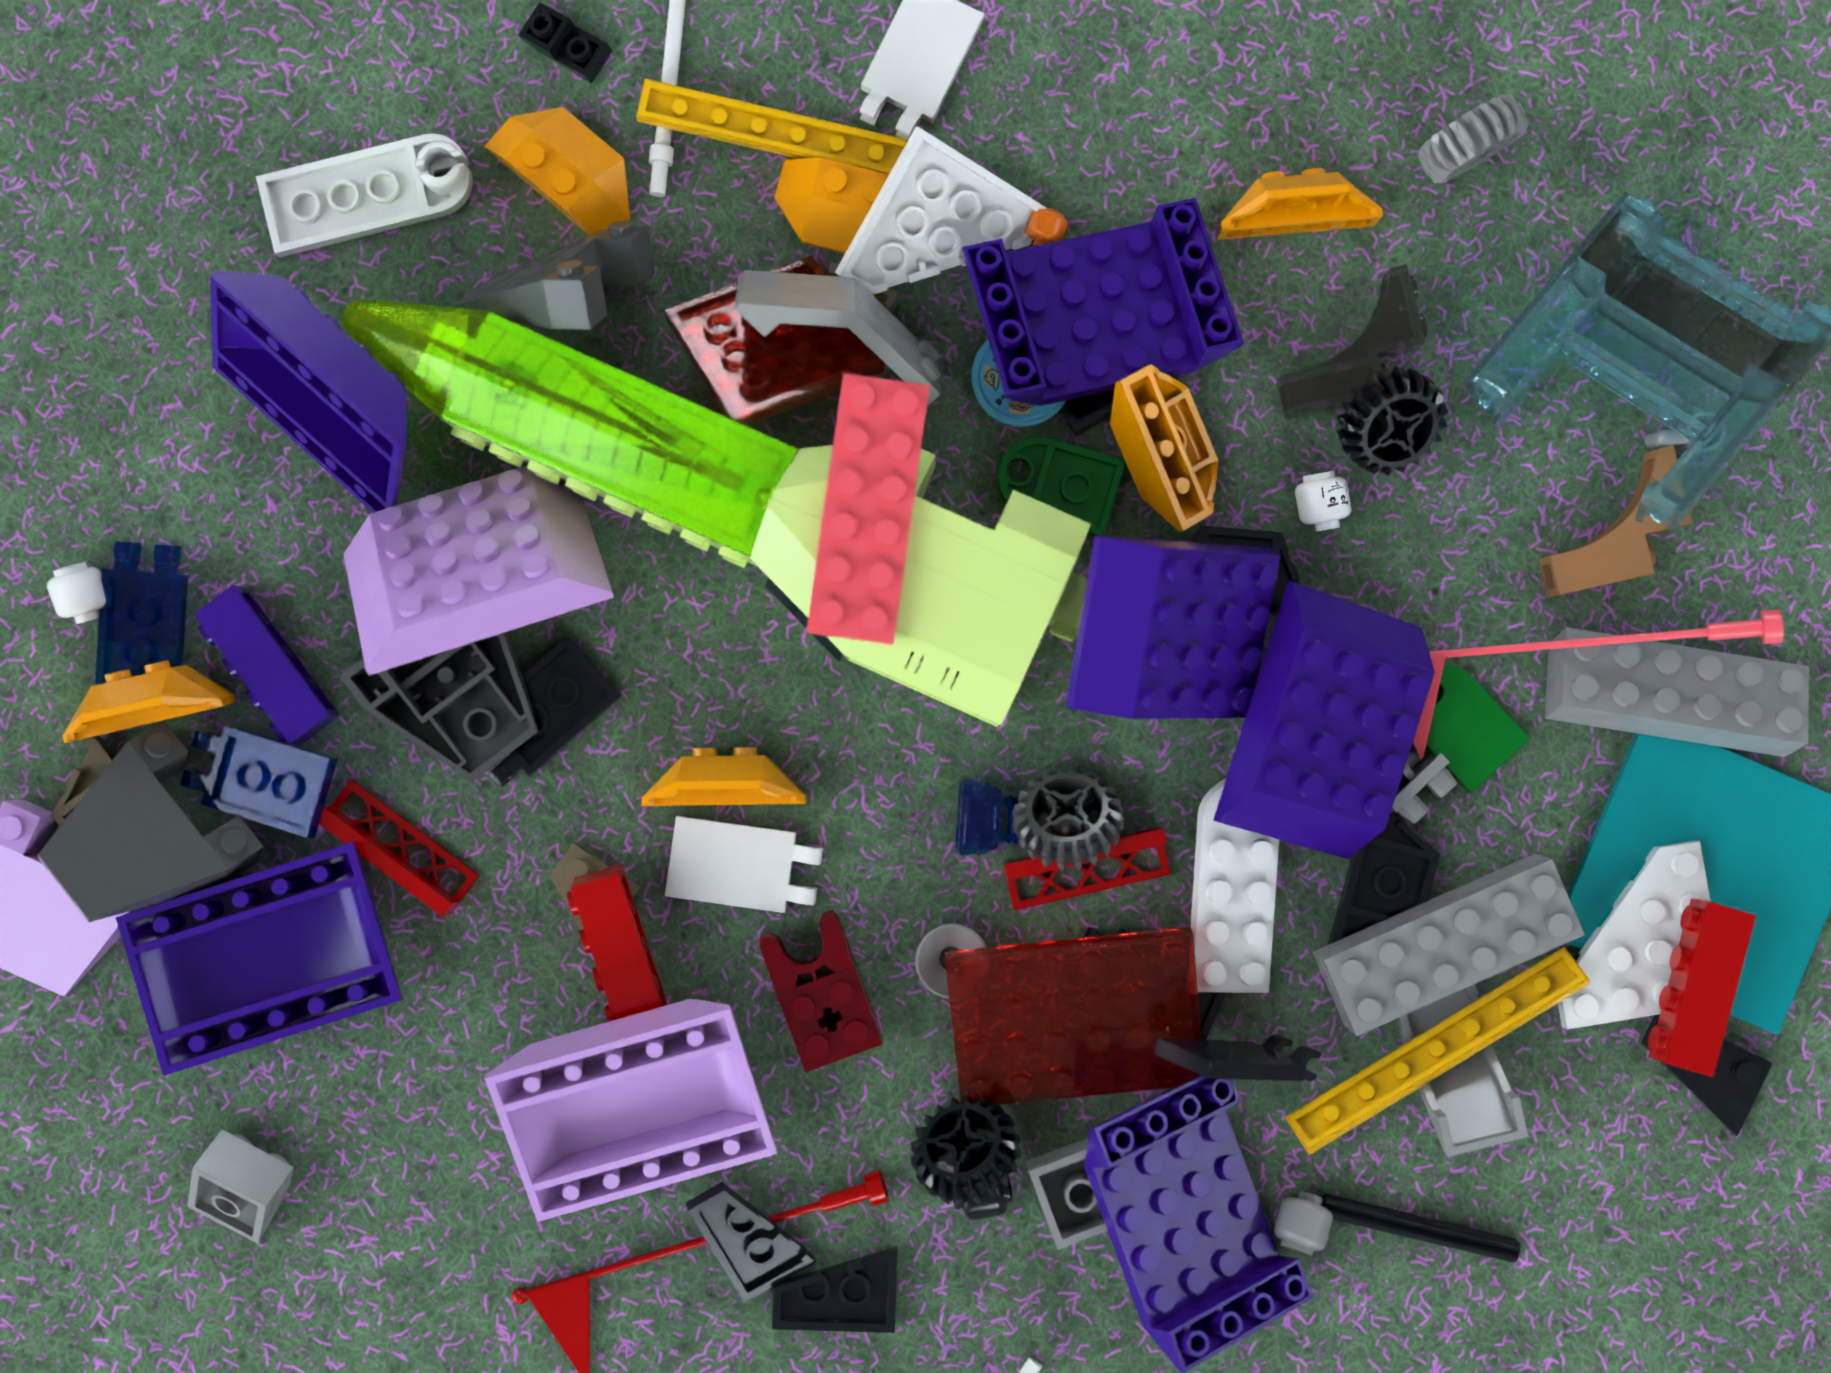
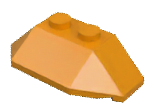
[484,107,631,236]
[774,157,889,254]
[1216,168,1383,240]
[1110,364,1218,531]
[62,660,237,743]
[642,747,807,806]

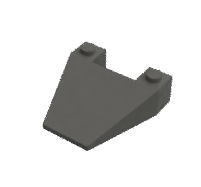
[456,221,655,330]
[339,631,539,782]
[38,720,264,922]

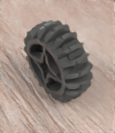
[1013,765,1124,872]

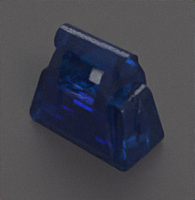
[955,778,1019,856]

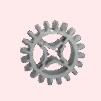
[1418,94,1529,183]

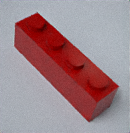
[567,864,668,1022]
[1648,898,1756,1077]

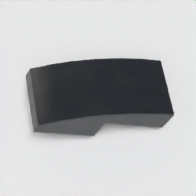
[518,2,613,84]

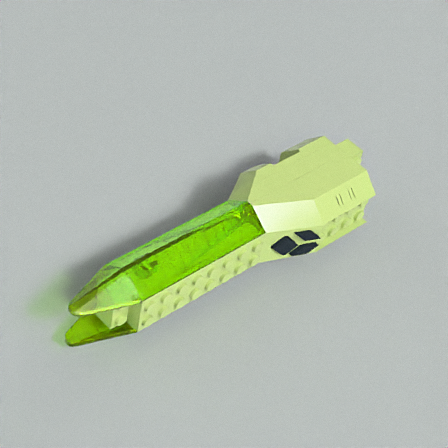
[342,299,1091,727]

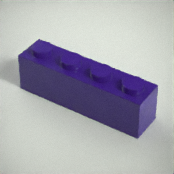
[194,585,340,745]

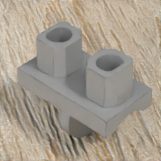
[1391,751,1457,824]

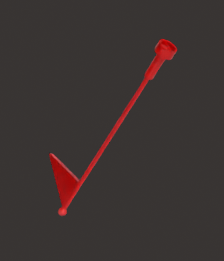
[511,1170,889,1373]

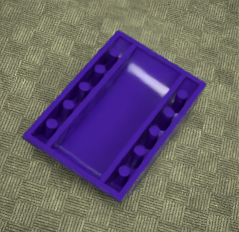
[210,270,406,513]
[1065,536,1281,719]
[1213,581,1435,859]
[115,842,403,1076]

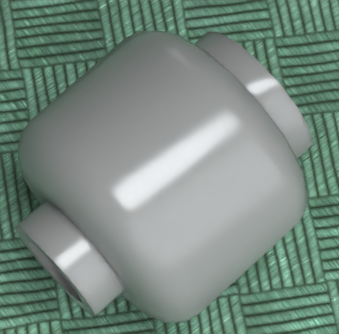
[1274,1191,1333,1257]

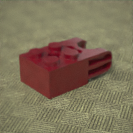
[759,909,884,1073]

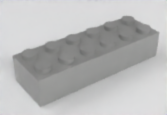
[1544,627,1809,757]
[1312,854,1585,1036]

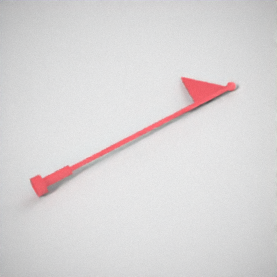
[1413,609,1783,759]

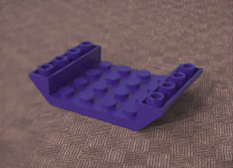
[962,198,1244,406]
[1084,1074,1314,1373]

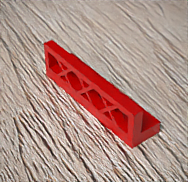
[313,779,480,917]
[1003,827,1171,911]

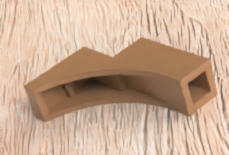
[1538,445,1693,598]

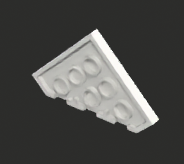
[835,127,1046,295]
[1558,841,1711,1029]

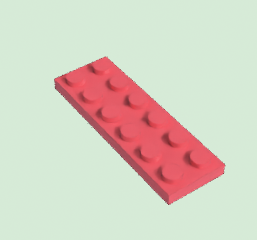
[806,373,930,645]

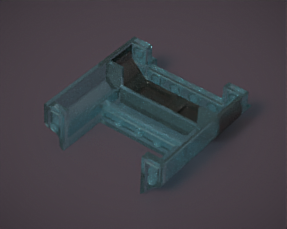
[1467,191,1831,530]

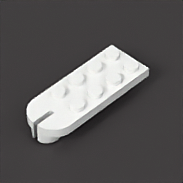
[256,134,473,257]
[1186,779,1279,993]

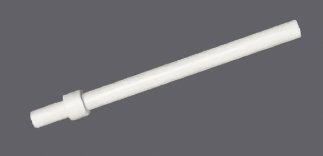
[649,0,686,197]

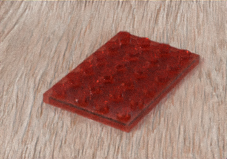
[944,927,1201,1105]

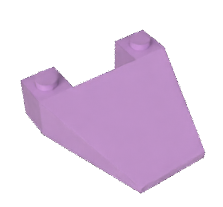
[0,800,149,997]

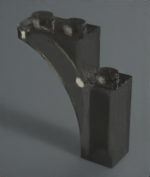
[1277,264,1428,420]

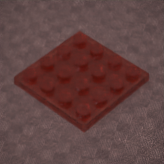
[665,255,885,426]

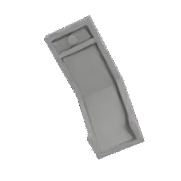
[734,270,941,405]
[1397,984,1529,1157]

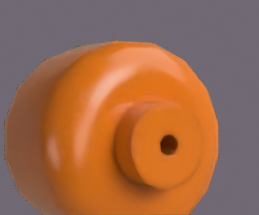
[1025,207,1068,247]

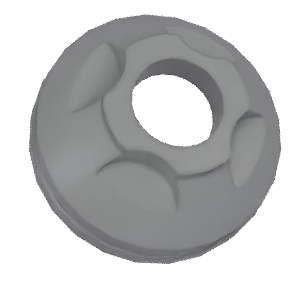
[915,923,989,999]

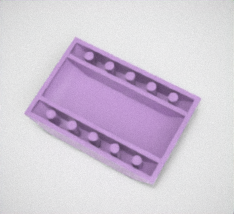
[344,465,614,675]
[484,999,777,1222]

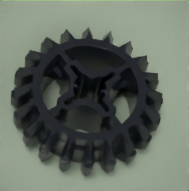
[1336,366,1449,476]
[911,1094,1022,1208]

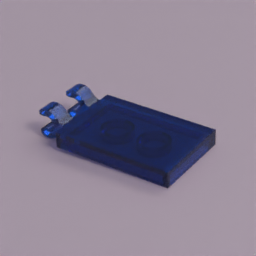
[95,541,188,685]
[180,726,338,838]

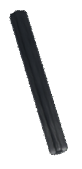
[1321,1194,1521,1262]

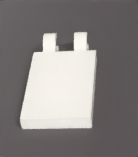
[859,0,984,140]
[665,816,823,913]

